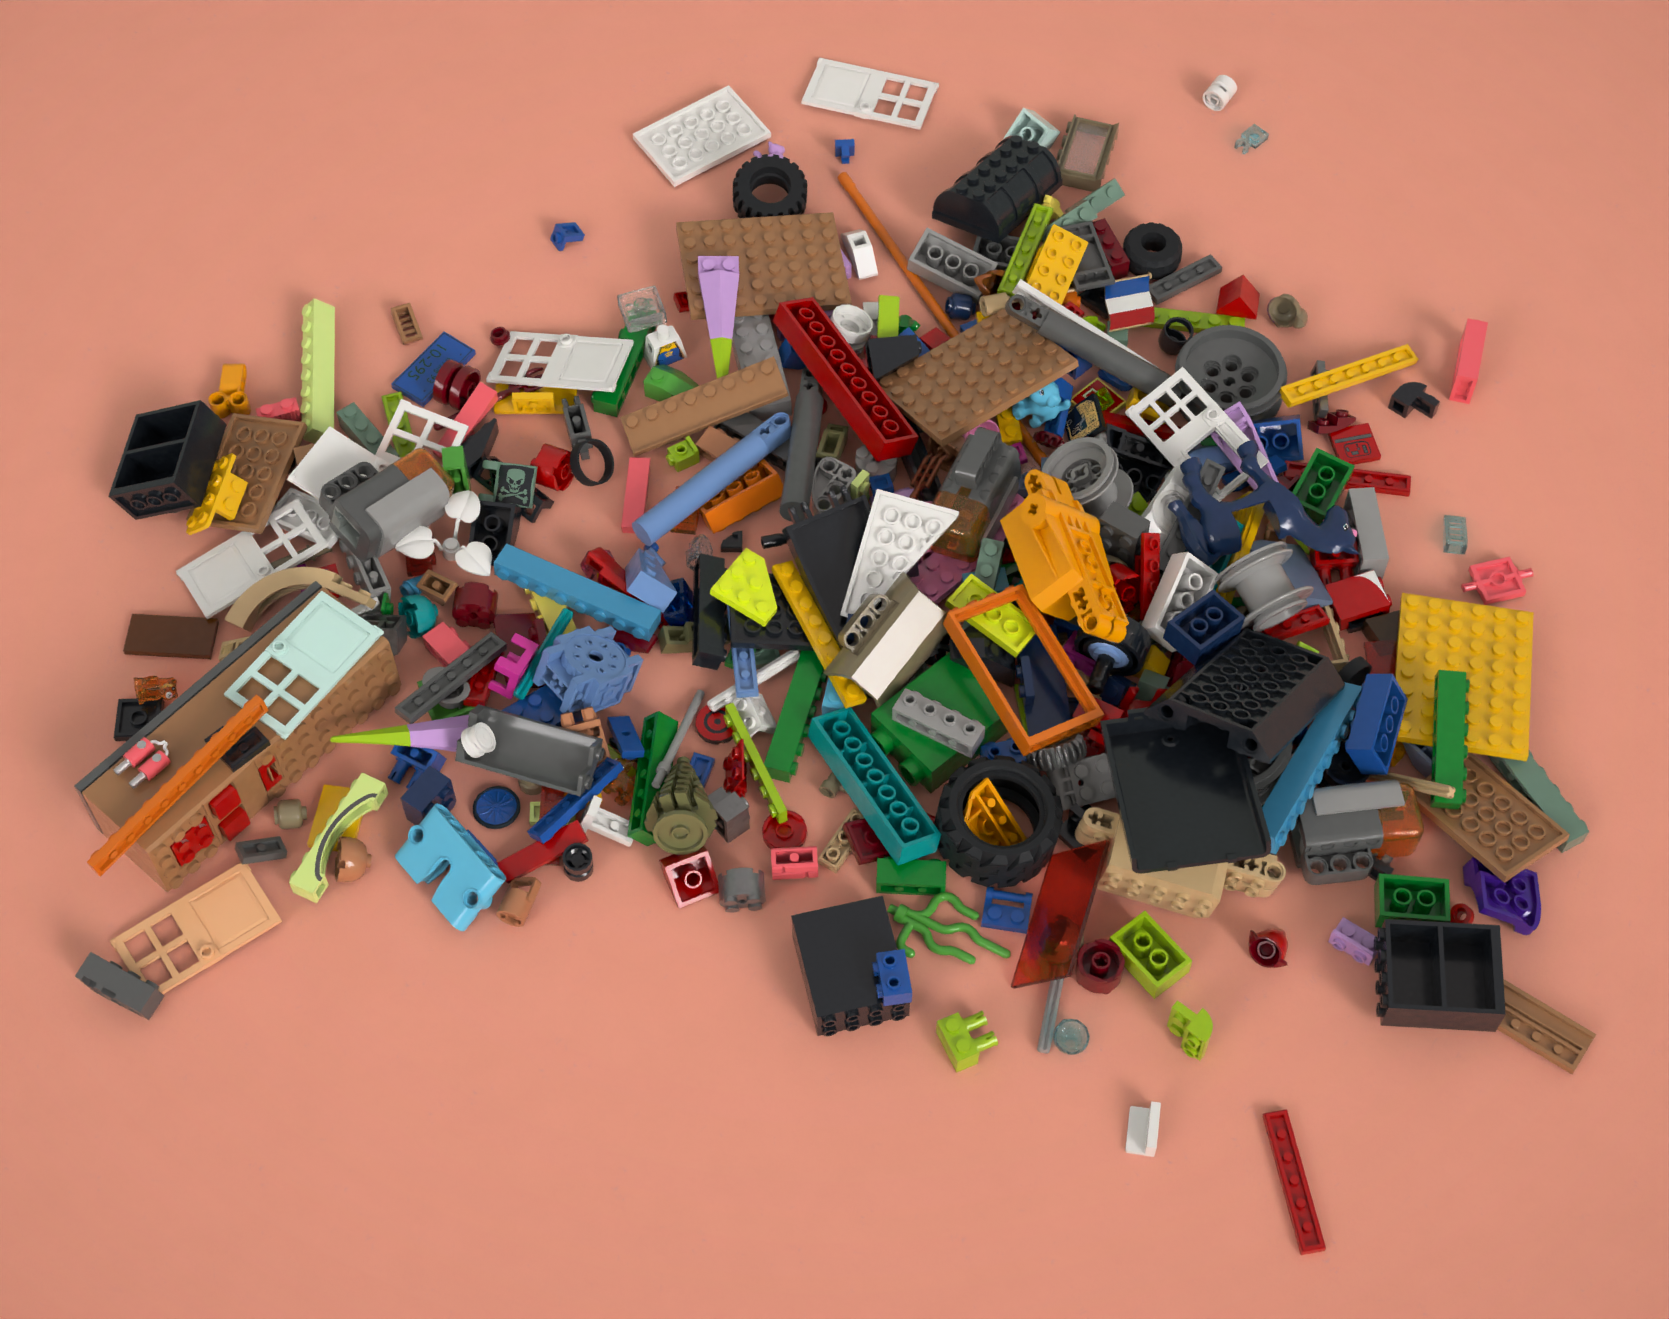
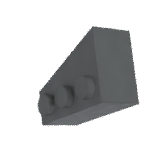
[75,952,164,1020]

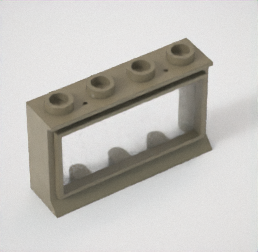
[1057,114,1119,192]

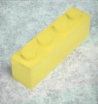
[523,588,577,635]

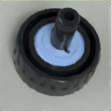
[1074,616,1151,695]

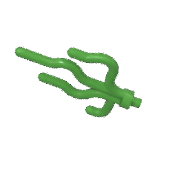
[887,892,1011,964]

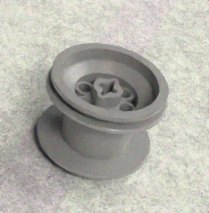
[1042,437,1134,520]
[1215,541,1314,632]

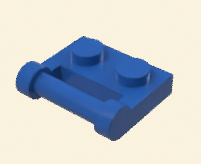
[981,887,1033,934]

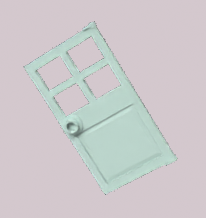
[224,591,384,740]

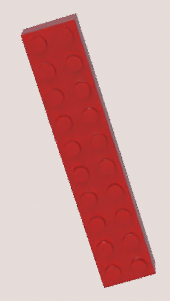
[773,297,919,462]

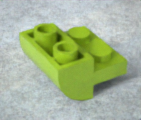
[1167,1000,1213,1061]

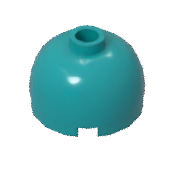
[398,594,438,639]

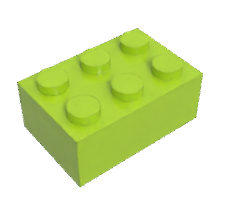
[1109,911,1192,999]

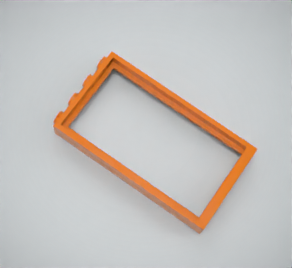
[943,584,1104,757]

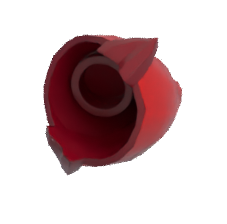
[1248,929,1288,968]

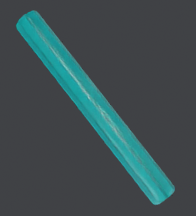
[513,608,573,700]

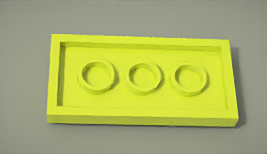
[945,574,1036,658]

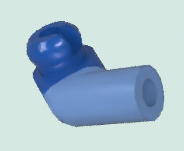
[644,542,666,567]

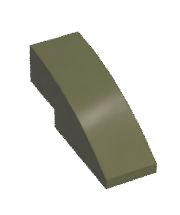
[816,423,849,460]
[658,622,730,654]

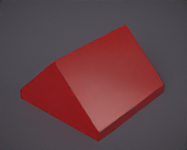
[1216,274,1260,320]

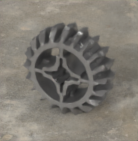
[1026,733,1087,772]

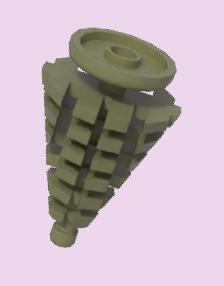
[644,756,718,855]

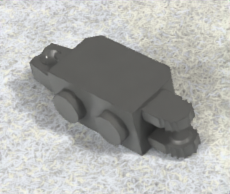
[562,396,593,460]

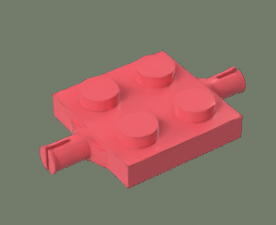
[1461,556,1534,605]

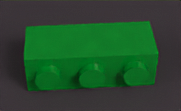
[876,857,946,896]

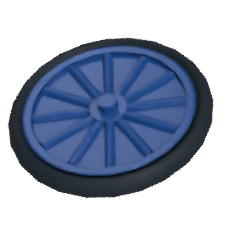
[473,786,520,829]

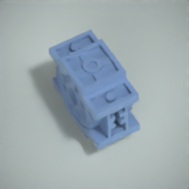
[533,626,643,713]

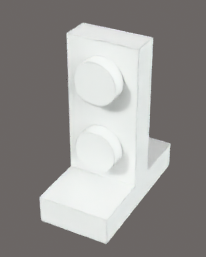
[580,795,634,847]

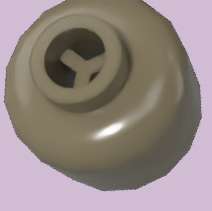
[274,799,307,829]

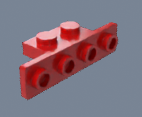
[1135,533,1160,621]

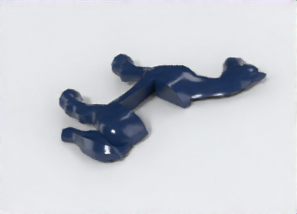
[1168,440,1359,566]

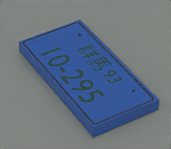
[391,332,476,407]

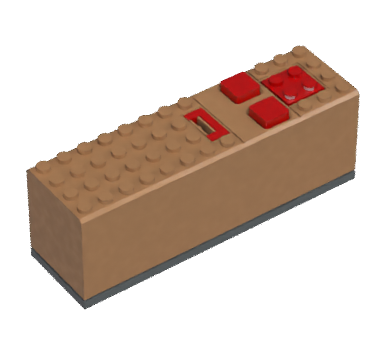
[74,581,402,892]

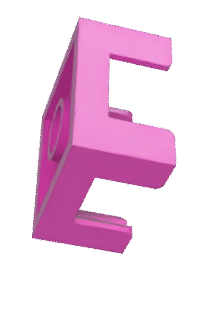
[488,633,539,700]

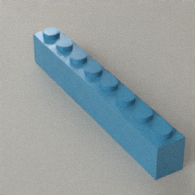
[494,543,661,642]

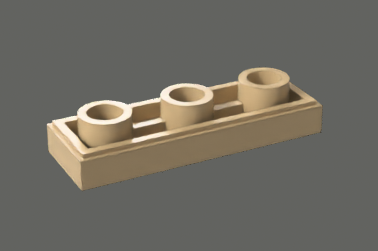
[818,808,864,873]

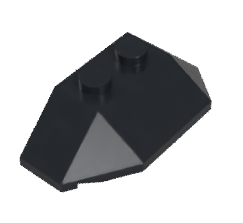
[949,624,1015,687]

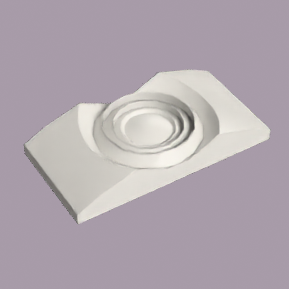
[1141,466,1189,551]

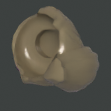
[1267,294,1308,329]

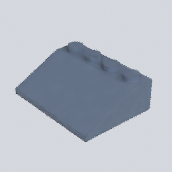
[1250,540,1333,610]

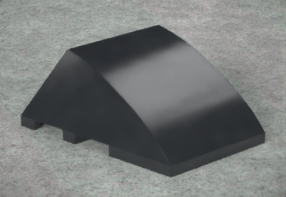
[1106,423,1173,503]

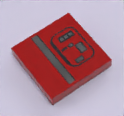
[1328,423,1381,465]

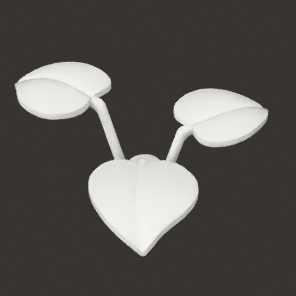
[396,490,492,576]

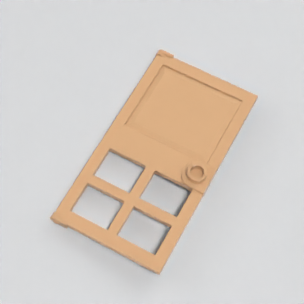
[110,862,282,994]

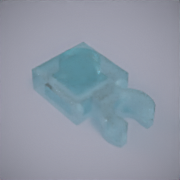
[1234,124,1269,154]

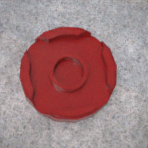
[762,810,807,849]

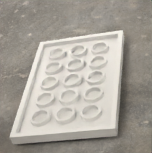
[632,85,771,187]

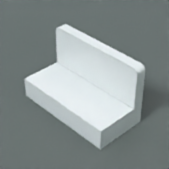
[1125,1101,1161,1157]

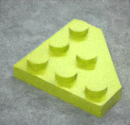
[710,548,777,627]

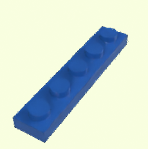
[527,757,624,844]

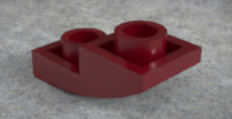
[1307,409,1356,434]
[613,627,658,654]

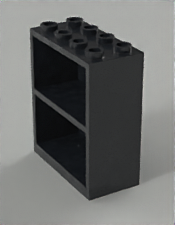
[108,400,227,520]
[791,896,910,1036]
[1374,919,1506,1032]

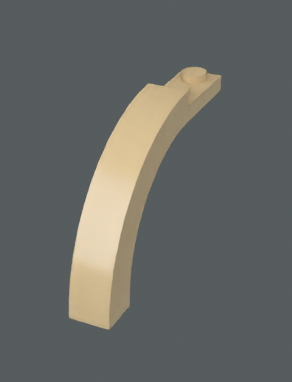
[224,567,377,632]

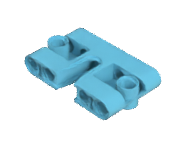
[395,803,506,931]

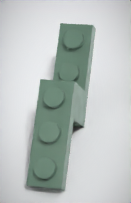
[1041,178,1125,243]

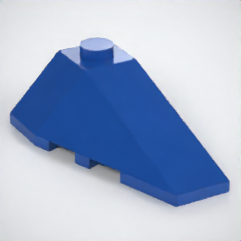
[1252,414,1304,462]

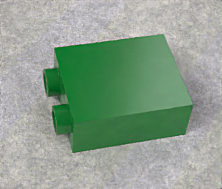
[870,652,1008,793]

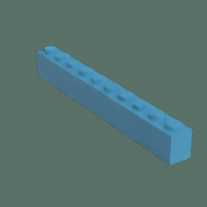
[1262,682,1362,854]

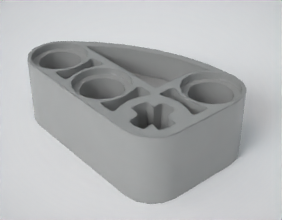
[811,457,856,516]

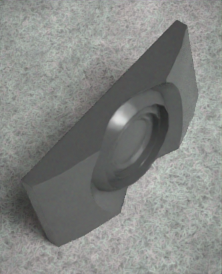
[1061,221,1115,292]

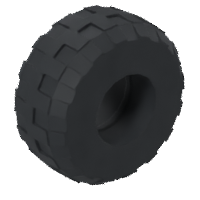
[1123,222,1183,280]

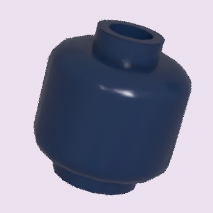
[945,293,976,321]

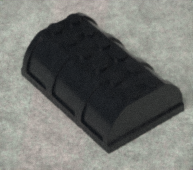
[932,135,1063,243]

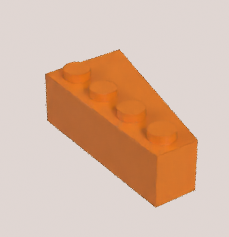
[699,459,783,534]

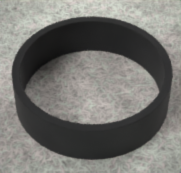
[570,439,614,486]
[1338,656,1372,686]

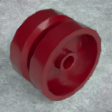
[433,359,481,411]

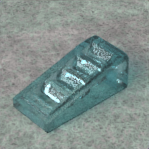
[1443,515,1468,554]

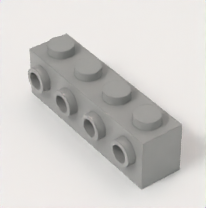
[339,540,391,605]
[892,688,985,758]

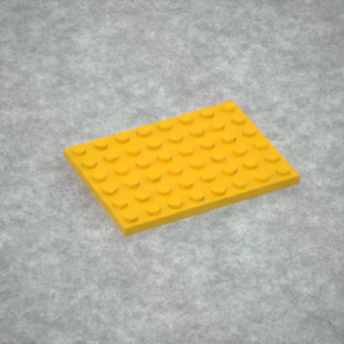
[1395,593,1534,761]

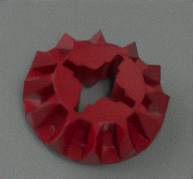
[1033,431,1065,449]

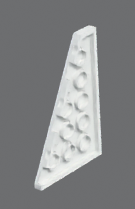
[840,489,960,617]

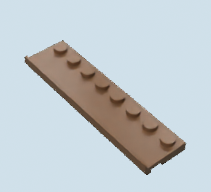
[620,356,789,457]
[1497,979,1596,1074]

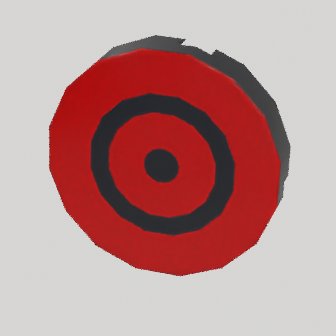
[696,705,733,744]

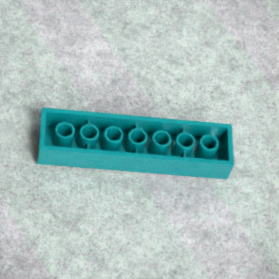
[808,707,941,865]

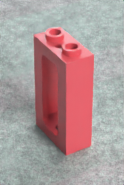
[1449,318,1488,404]

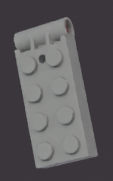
[1046,752,1116,810]

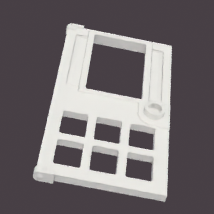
[1125,367,1269,501]

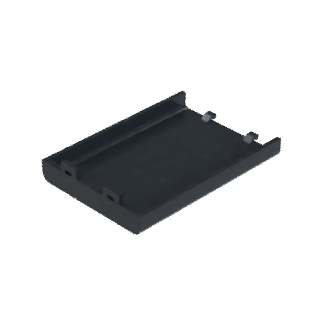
[1100,707,1271,874]

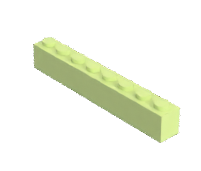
[300,298,335,444]

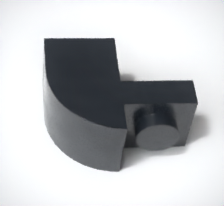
[1388,382,1440,419]

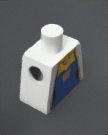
[644,324,687,369]

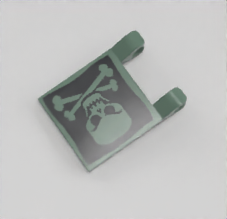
[478,460,538,509]

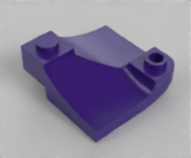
[1463,857,1541,935]

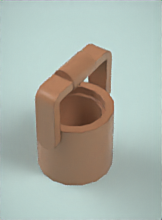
[496,877,541,927]

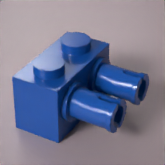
[387,745,447,789]

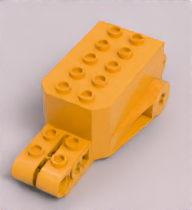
[1000,469,1129,643]

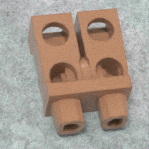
[560,706,611,765]

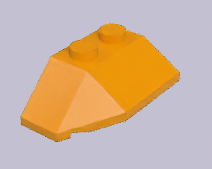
[963,777,1027,846]

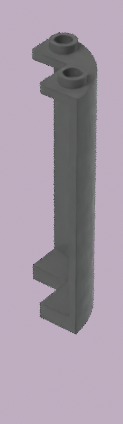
[455,704,604,796]

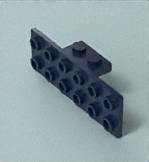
[1015,624,1071,737]

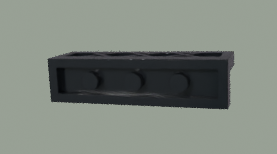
[472,456,554,523]

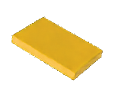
[307,784,363,851]

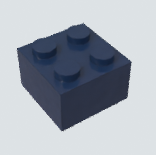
[400,766,457,825]

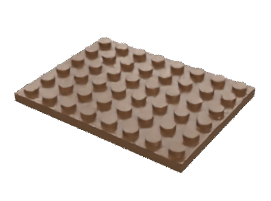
[676,212,852,320]
[878,309,1079,447]

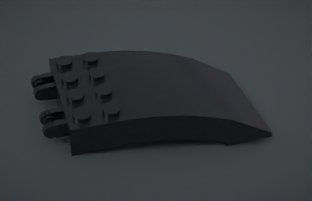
[782,485,939,658]

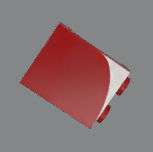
[1325,570,1392,631]

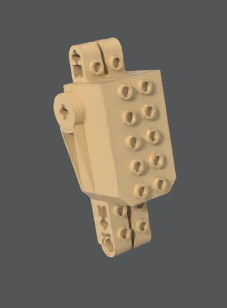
[1075,807,1286,918]

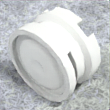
[461,722,496,758]

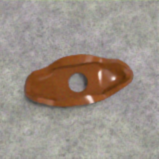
[974,270,1005,296]

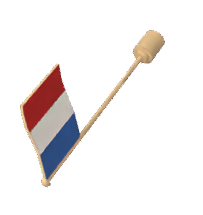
[979,272,1155,332]

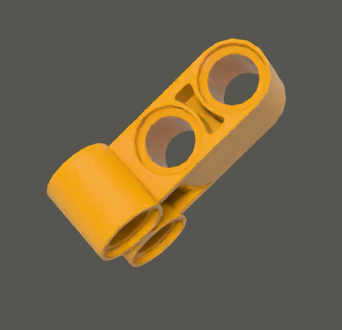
[208,364,251,419]

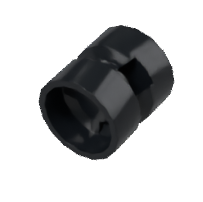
[563,843,593,882]

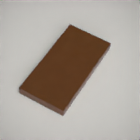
[123,614,219,659]

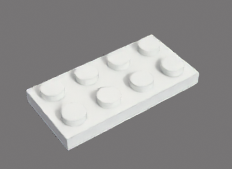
[271,487,339,549]

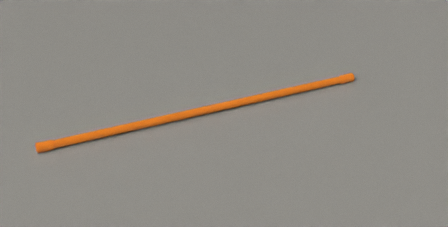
[837,172,1047,469]

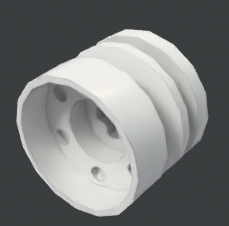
[830,305,873,357]

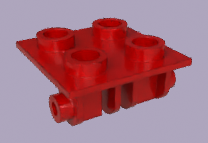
[723,739,747,797]

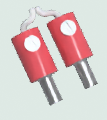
[113,737,171,789]

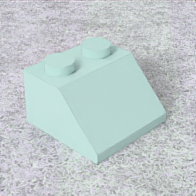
[1003,108,1061,149]

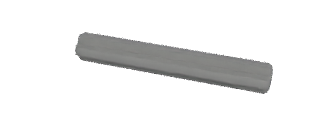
[1037,965,1066,1054]

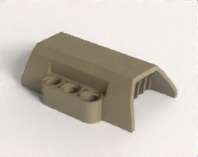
[823,572,948,708]

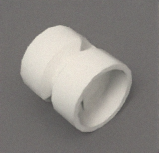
[1202,75,1237,111]

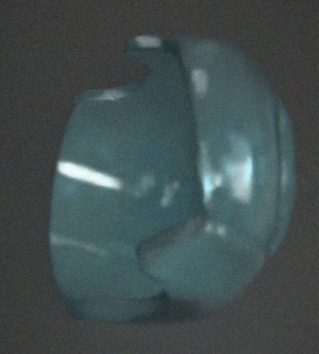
[1053,1019,1090,1055]

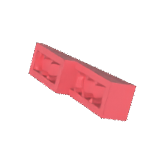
[433,382,498,459]
[621,457,651,534]

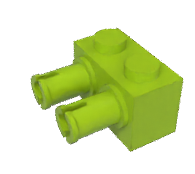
[936,1010,998,1073]

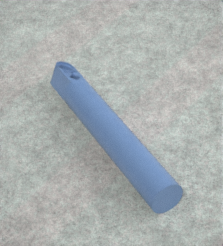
[632,412,792,546]

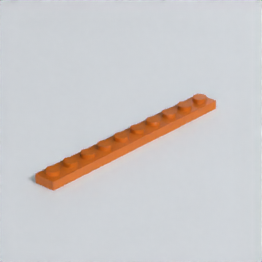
[87,694,268,877]

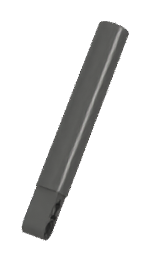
[1005,294,1182,407]
[779,366,824,521]

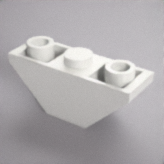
[841,229,878,280]

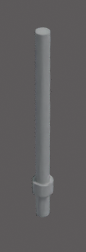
[652,690,705,788]

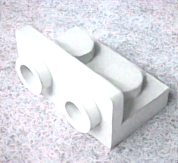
[731,693,777,737]

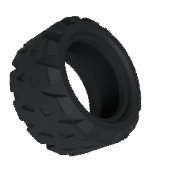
[934,755,1063,888]

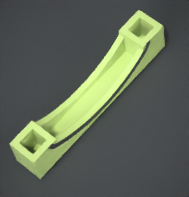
[289,773,389,904]

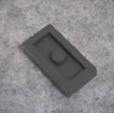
[235,836,287,865]

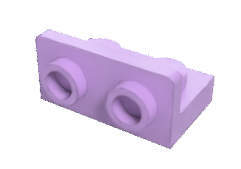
[1328,917,1378,966]

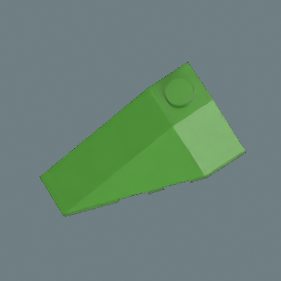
[643,364,699,402]

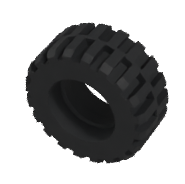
[733,154,807,218]

